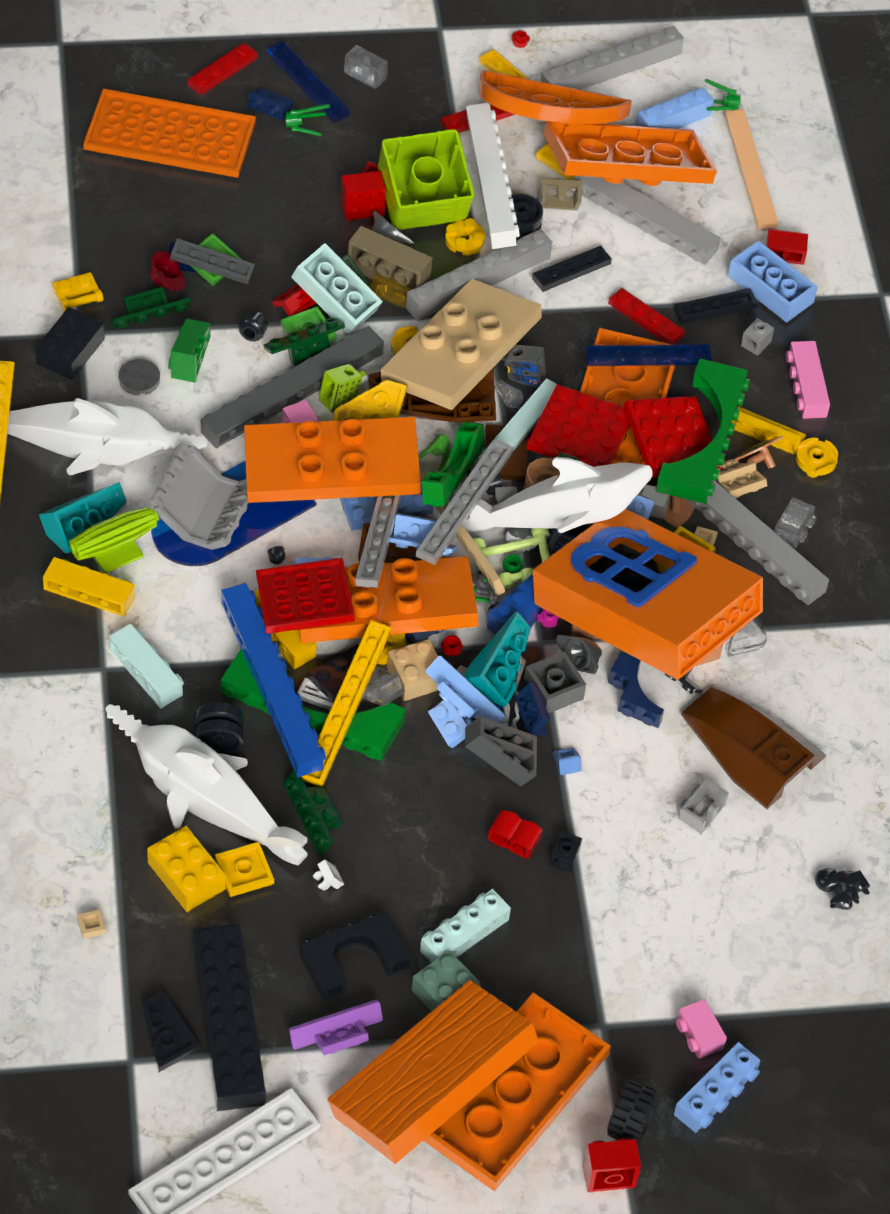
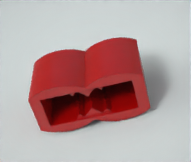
[488,810,542,858]

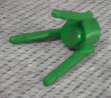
[705,79,741,111]
[286,104,330,136]

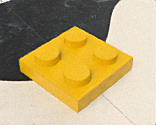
[215,842,274,897]

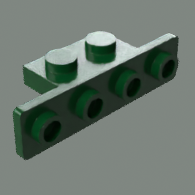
[110,287,192,329]
[263,318,345,366]
[283,770,342,855]

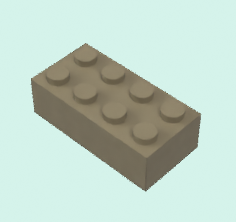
[348,226,432,295]

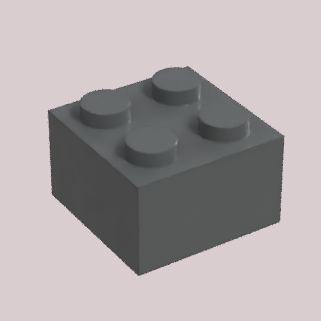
[524,651,586,714]

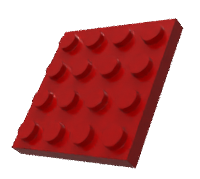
[526,384,630,467]
[623,396,723,478]
[256,558,355,634]

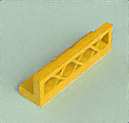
[733,407,806,455]

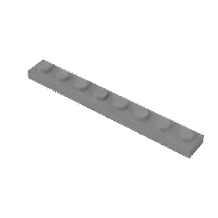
[416,439,513,565]
[355,495,402,588]

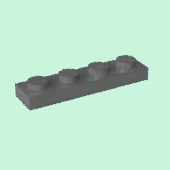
[170,238,255,285]

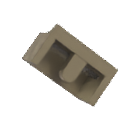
[538,178,582,210]

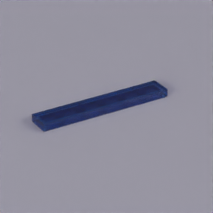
[267,41,350,123]
[586,344,712,366]

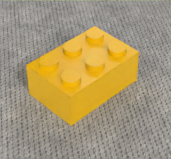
[147,826,226,912]

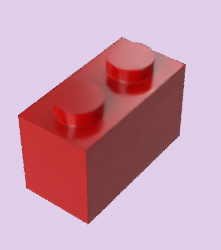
[765,229,808,265]

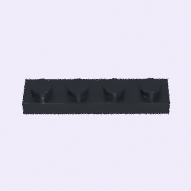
[532,246,612,292]
[674,288,758,324]

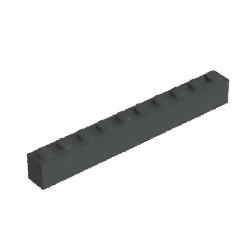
[201,326,384,449]

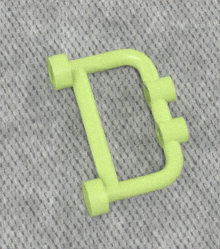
[473,528,550,590]

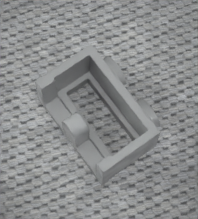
[678,779,729,835]

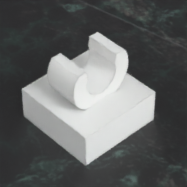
[313,860,344,890]

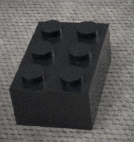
[36,307,105,380]

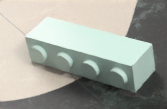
[109,624,184,708]

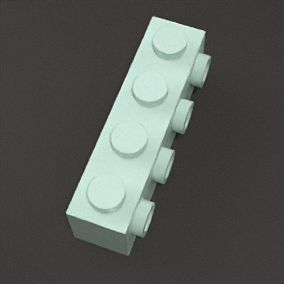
[420,889,511,963]

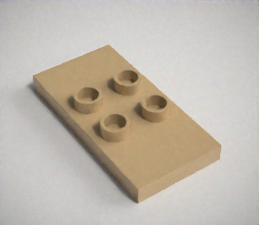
[381,279,542,410]

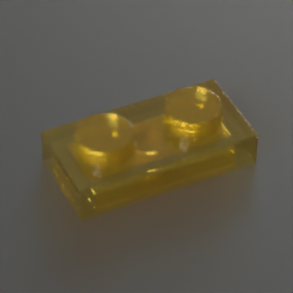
[369,274,412,309]

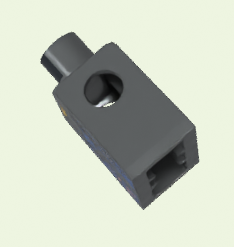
[497,345,547,389]

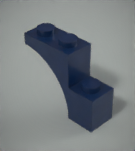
[608,652,664,728]

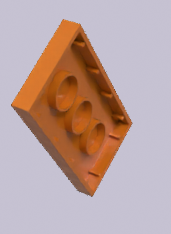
[543,121,717,186]
[580,328,680,465]
[244,417,421,503]
[300,556,478,643]
[423,993,611,1192]

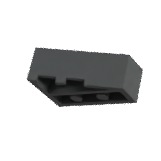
[465,716,537,787]

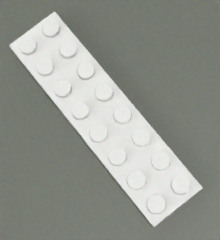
[128,1088,320,1214]

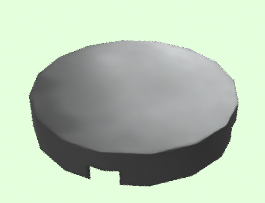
[119,359,160,395]

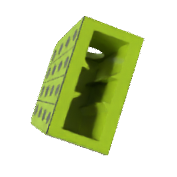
[318,364,367,413]

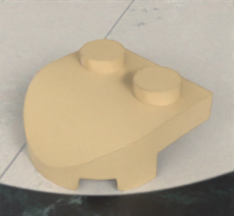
[717,459,767,498]

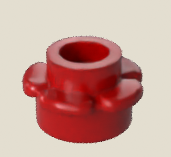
[511,30,530,48]
[441,635,463,656]

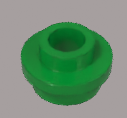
[502,554,524,574]

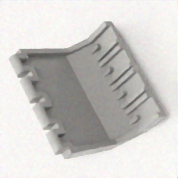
[150,443,248,550]

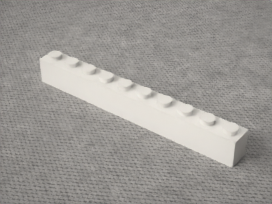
[466,103,519,249]

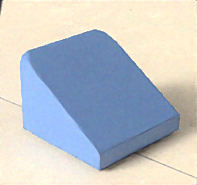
[553,747,581,775]

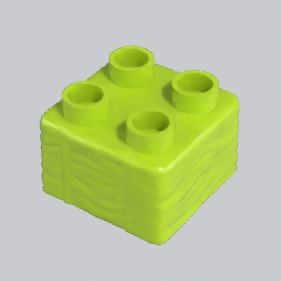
[378,130,475,230]

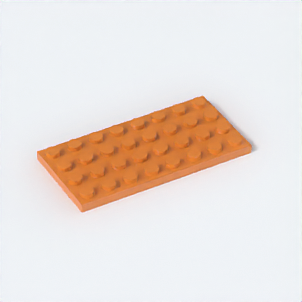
[83,89,256,178]

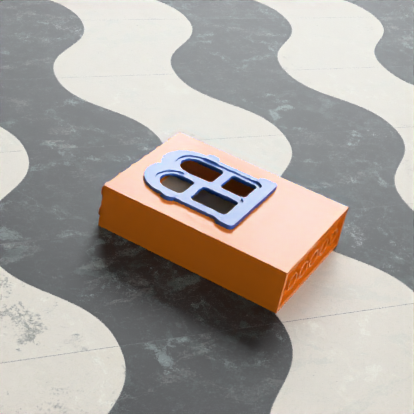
[533,509,763,680]

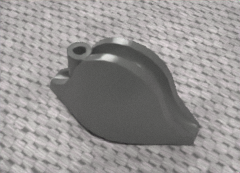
[372,211,414,246]
[556,635,602,674]

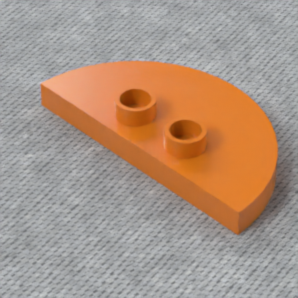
[478,70,632,124]

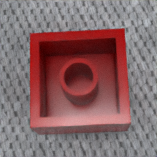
[340,171,386,221]
[583,1138,641,1193]

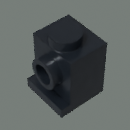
[550,831,582,872]

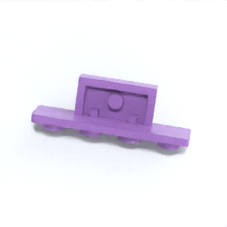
[289,1000,383,1055]

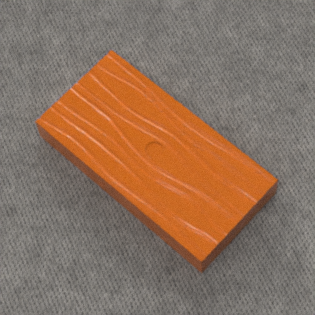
[327,980,539,1164]

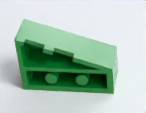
[168,318,211,383]

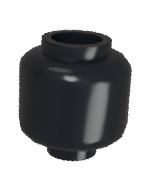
[239,311,268,342]

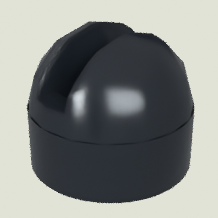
[267,546,286,564]

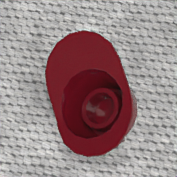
[149,251,186,290]

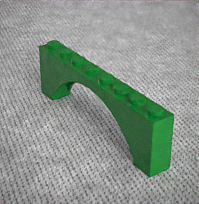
[656,359,750,504]
[221,649,406,762]

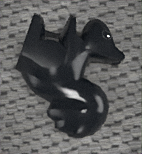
[815,868,870,910]

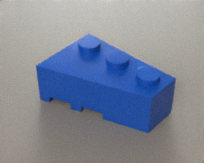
[487,575,542,635]

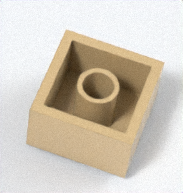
[387,639,439,701]

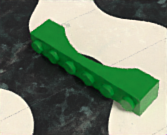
[422,421,485,507]

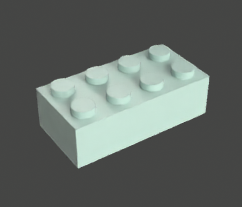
[292,244,383,335]

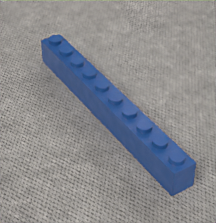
[221,583,326,777]

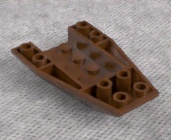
[369,367,496,422]
[681,687,826,809]

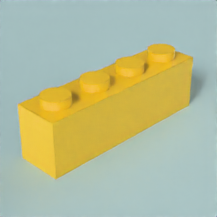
[43,557,135,617]
[254,589,317,669]

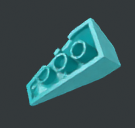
[39,482,127,554]
[464,612,530,707]

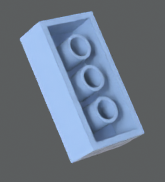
[728,240,818,323]

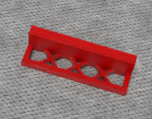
[272,284,316,317]

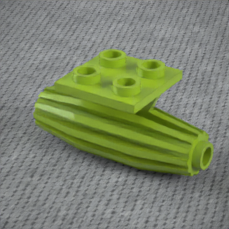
[69,507,159,573]

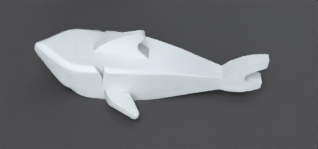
[449,457,652,533]

